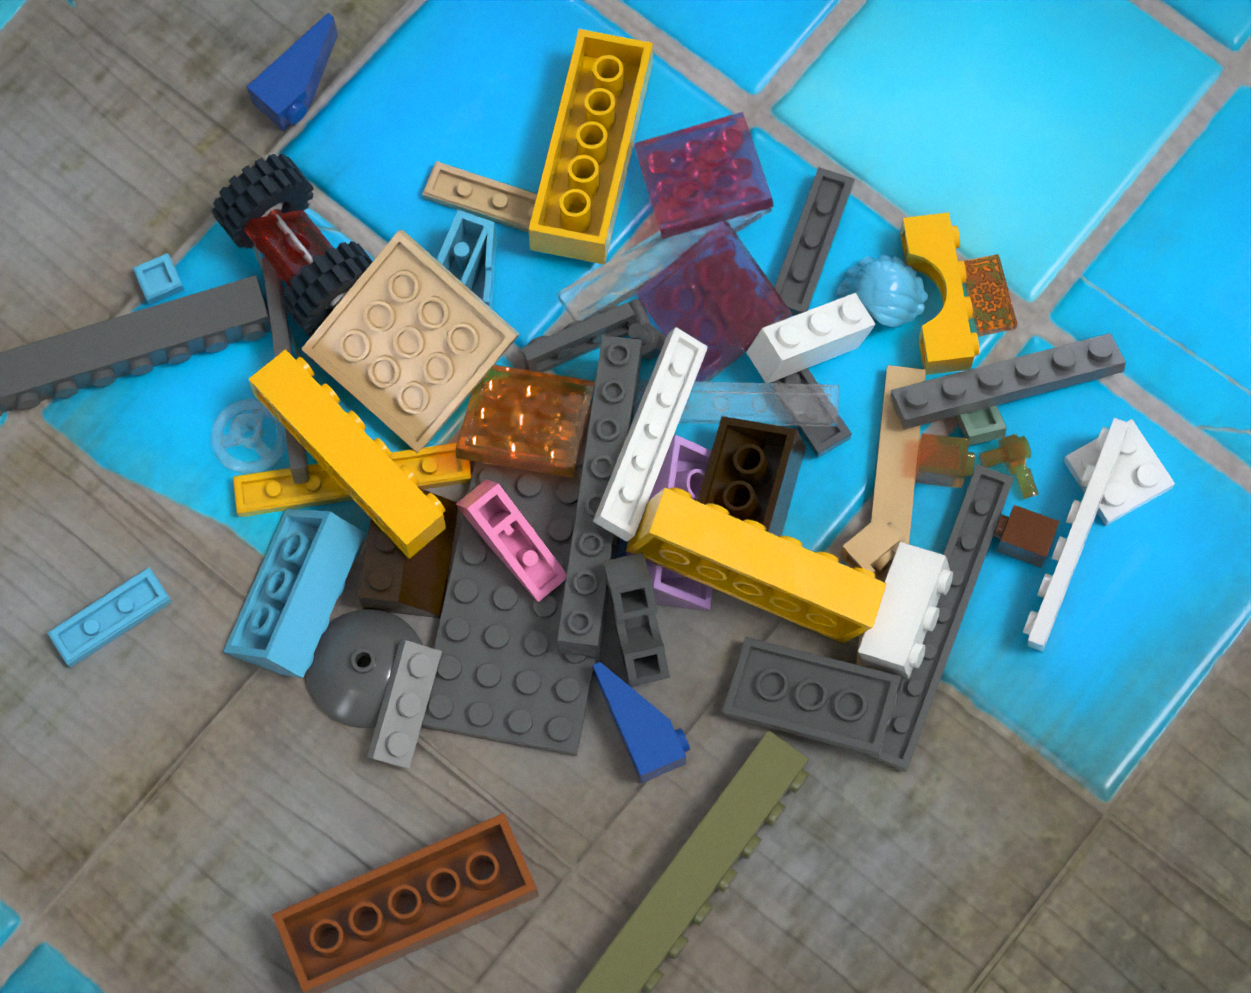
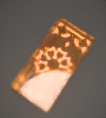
[964,254,1018,337]

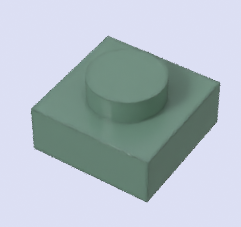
[955,405,1007,446]

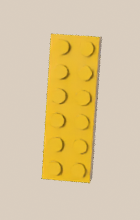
[528,29,653,265]
[626,488,887,643]

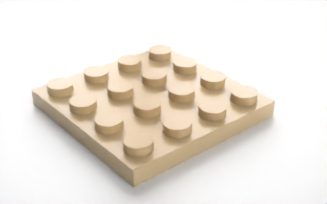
[301,230,520,453]

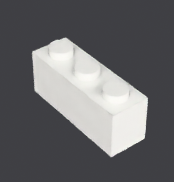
[746,293,875,384]
[858,542,953,679]

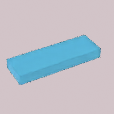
[47,567,172,668]

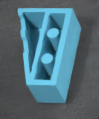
[436,209,497,310]

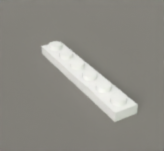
[593,327,708,541]
[1023,418,1130,652]

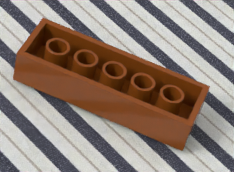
[272,813,539,993]

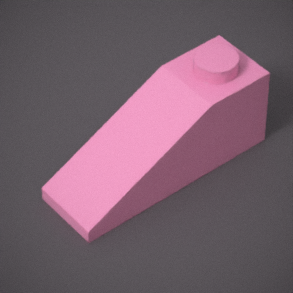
[456,479,567,602]

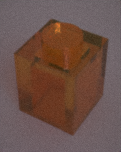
[915,433,975,488]

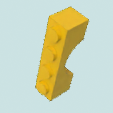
[900,212,979,375]

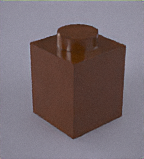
[993,505,1059,568]

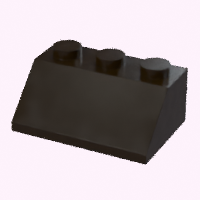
[697,416,806,537]
[358,488,458,618]

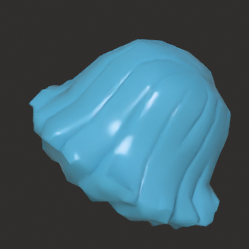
[837,255,928,327]

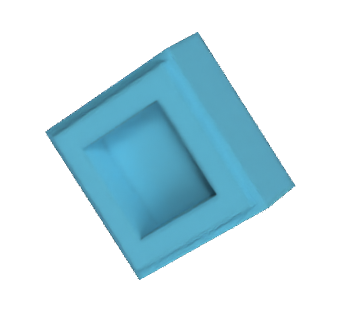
[133,253,184,305]

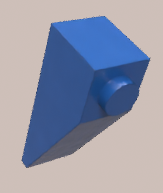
[247,13,338,131]
[593,662,690,783]

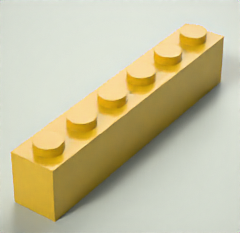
[249,349,446,559]

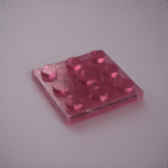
[633,112,774,239]
[636,220,792,386]

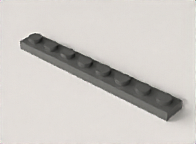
[868,464,1014,772]

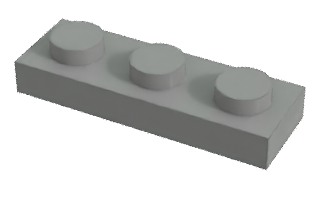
[367,640,442,769]

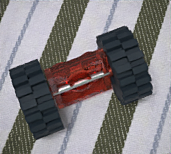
[212,154,373,336]

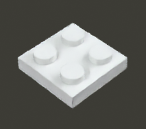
[1063,419,1175,526]

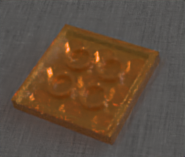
[456,365,595,478]

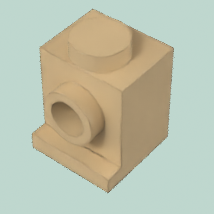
[840,516,905,574]

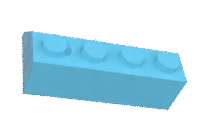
[223,509,365,678]

